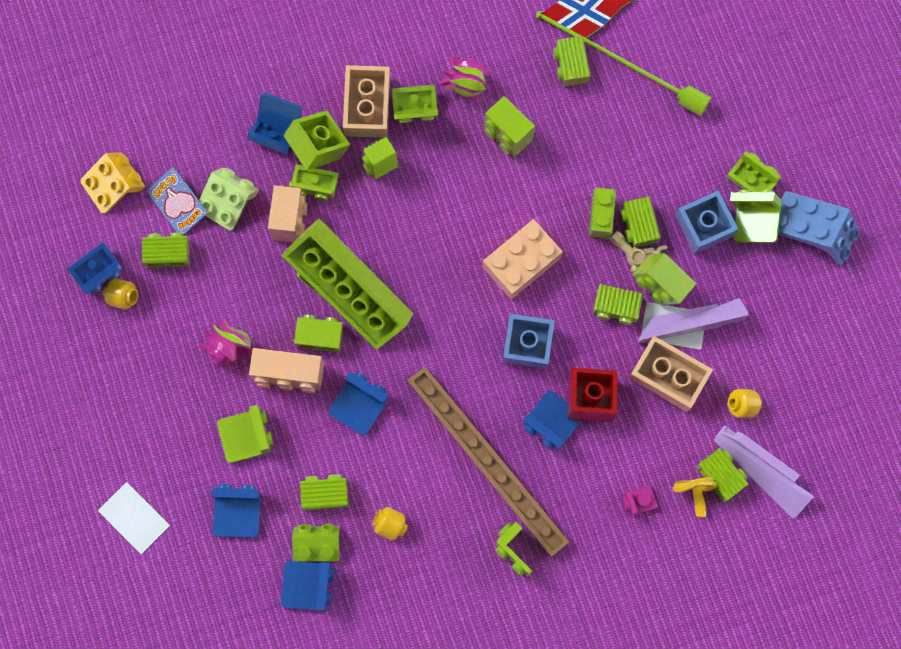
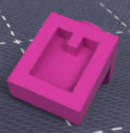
[622,486,658,516]

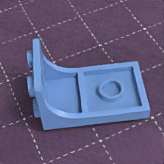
[778,191,860,265]

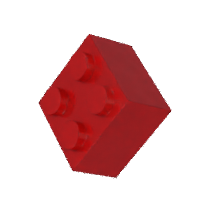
[568,368,617,422]

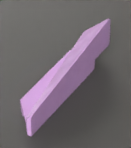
[638,298,749,344]
[714,425,814,518]

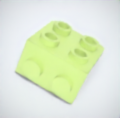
[199,168,259,230]

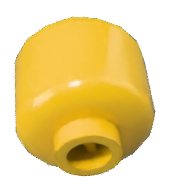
[103,278,138,310]
[728,389,762,418]
[372,507,408,541]

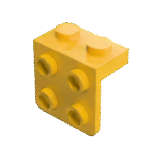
[81,152,146,213]

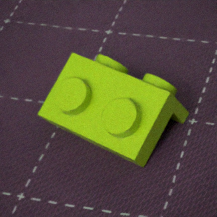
[726,151,781,192]
[289,164,339,201]
[292,524,340,562]

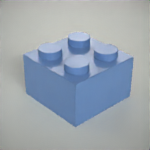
[675,191,738,254]
[502,314,555,369]

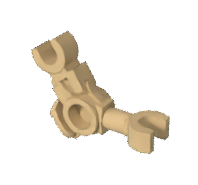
[609,231,667,273]

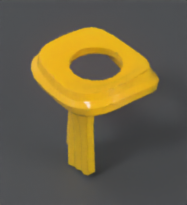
[672,477,717,517]

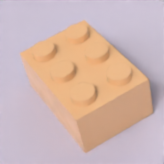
[343,65,390,138]
[482,219,563,300]
[628,335,713,412]
[249,348,324,394]

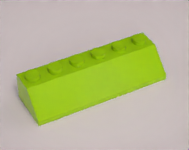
[281,219,414,350]

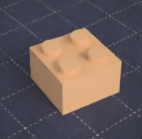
[268,185,307,242]

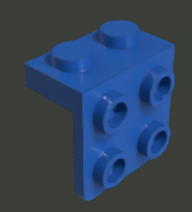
[247,92,302,155]
[67,241,122,294]
[328,372,389,436]
[522,390,581,452]
[211,484,261,538]
[281,561,334,611]

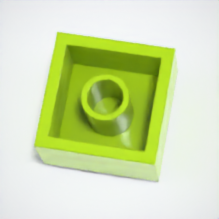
[484,96,535,158]
[284,110,350,171]
[632,253,696,305]

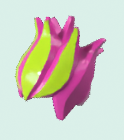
[439,54,491,99]
[199,318,251,366]

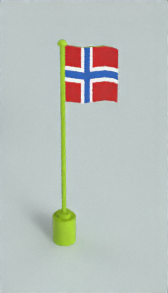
[536,0,712,116]

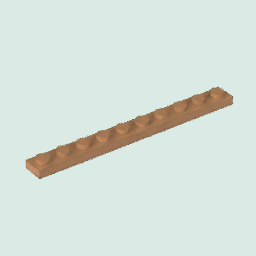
[407,367,569,557]

